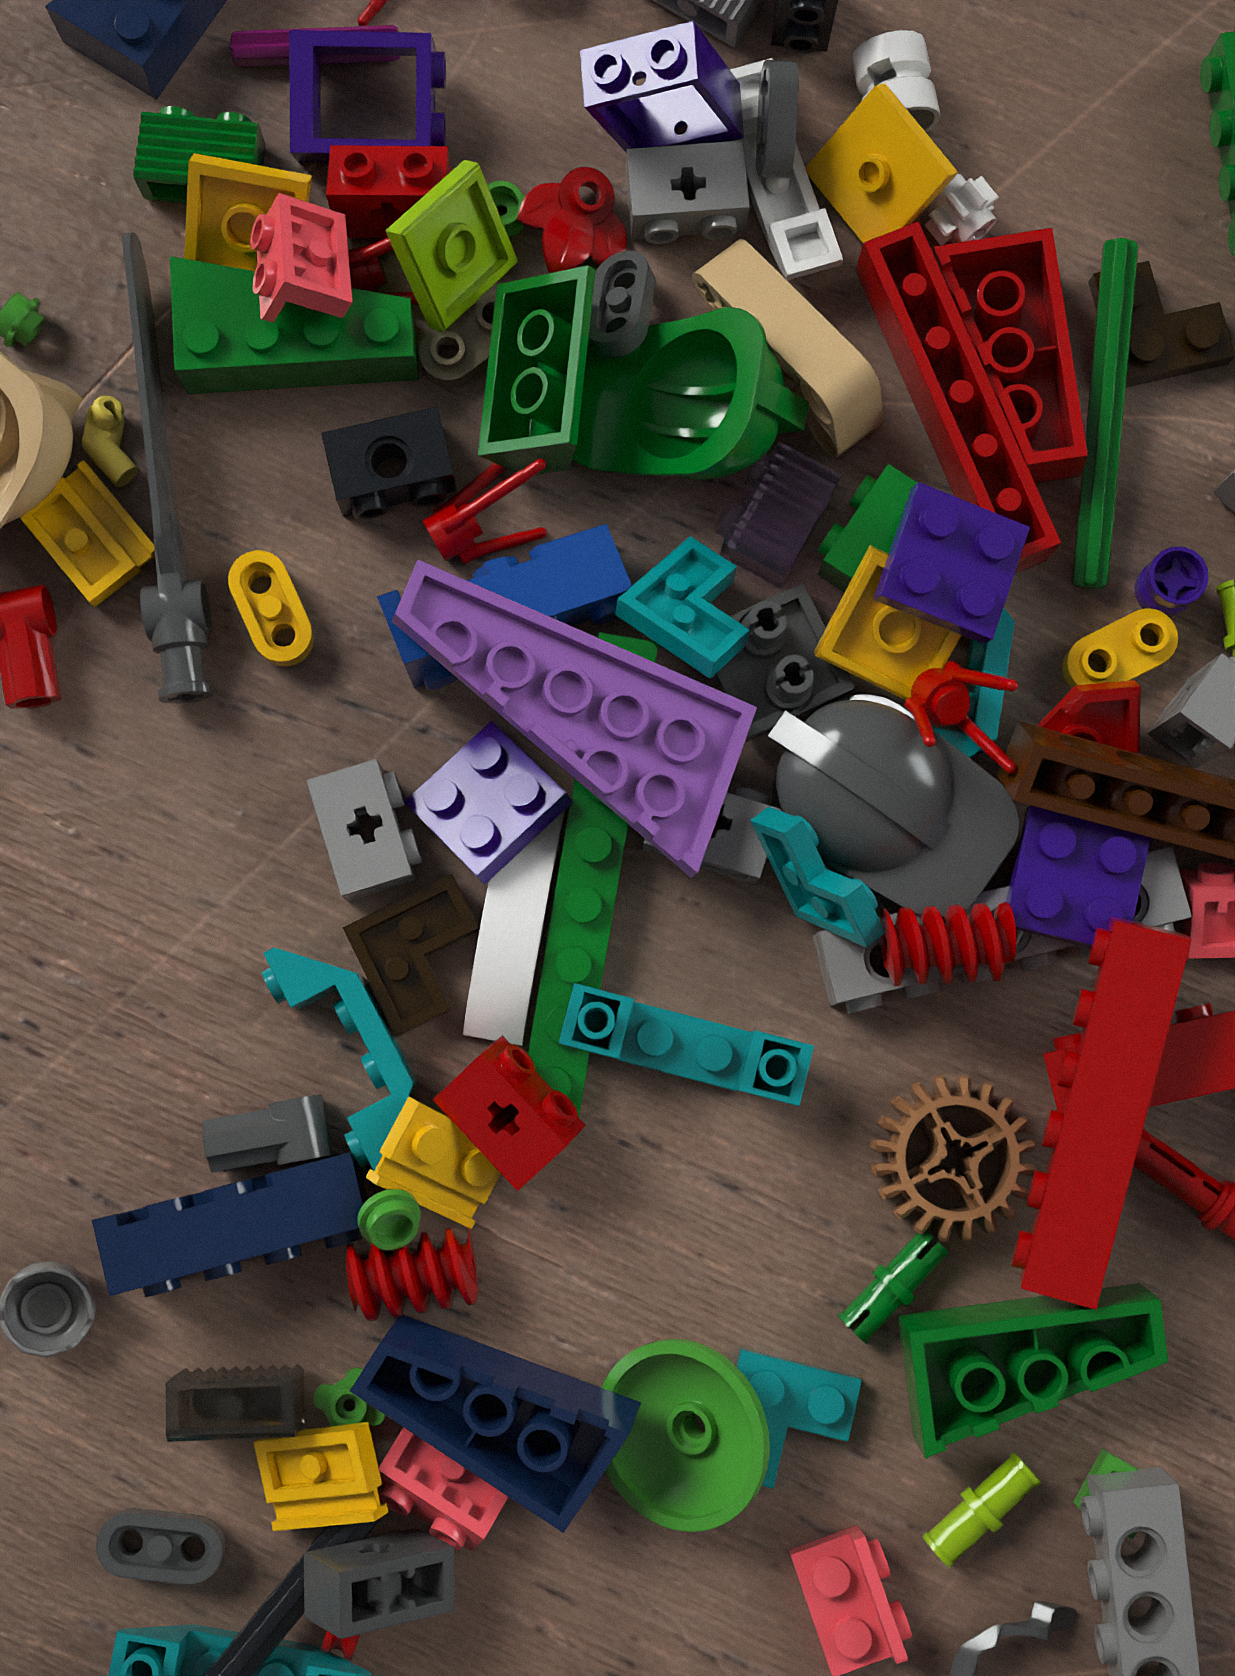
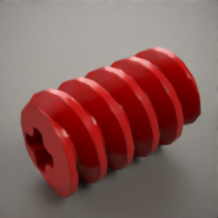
[880,902,1017,987]
[346,1227,479,1322]

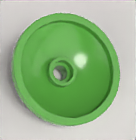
[601,1339,770,1532]

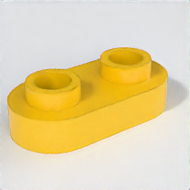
[228,550,315,667]
[1062,608,1178,689]

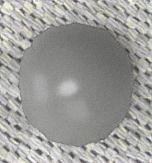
[0,1260,96,1358]

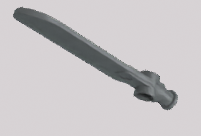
[122,232,213,704]

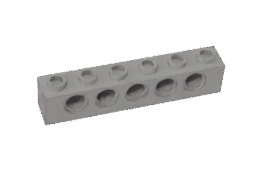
[812,846,1192,1014]
[1080,1467,1200,1676]

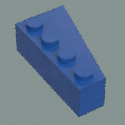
[377,524,632,690]

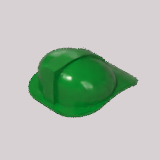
[572,307,809,480]

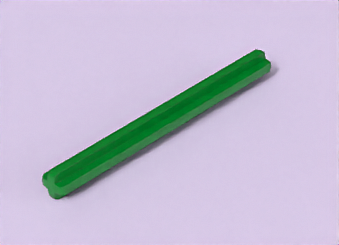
[1072,238,1139,589]

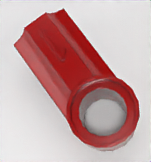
[0,585,61,709]

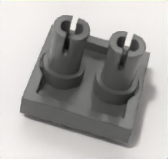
[714,583,856,742]

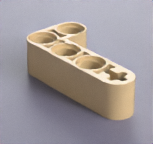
[692,239,884,458]

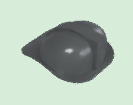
[768,694,1020,918]

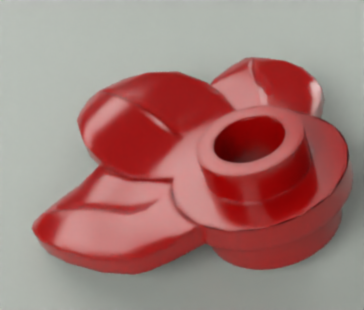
[517,167,627,273]

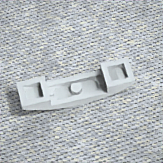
[730,58,843,280]
[463,810,565,1046]

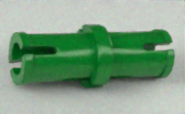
[837,1231,950,1344]

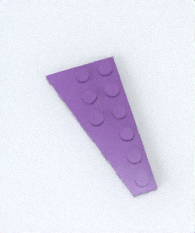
[392,560,757,878]

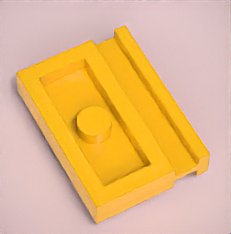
[19,460,156,608]
[366,1096,501,1229]
[253,1422,389,1531]

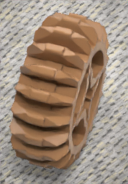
[870,1075,1037,1241]

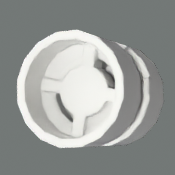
[851,30,941,132]

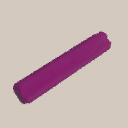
[230,25,400,67]

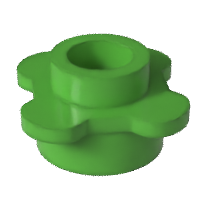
[313,1367,386,1426]

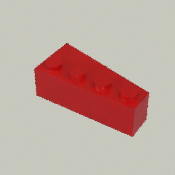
[933,228,1088,483]

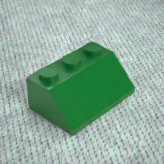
[478,265,596,474]

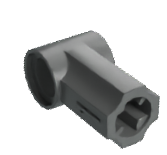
[202,1094,332,1173]

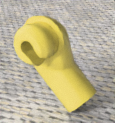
[81,395,139,487]

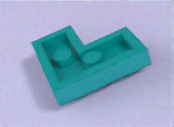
[615,536,750,679]
[750,807,885,947]
[736,1347,862,1489]

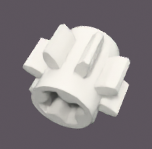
[925,174,999,245]

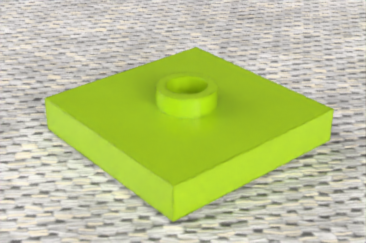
[385,160,518,332]

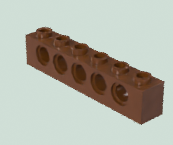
[997,721,1235,860]

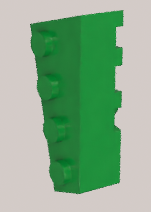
[169,256,419,394]
[898,1283,1168,1459]

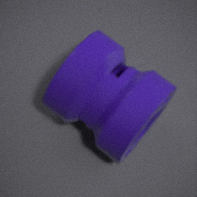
[1134,547,1209,618]

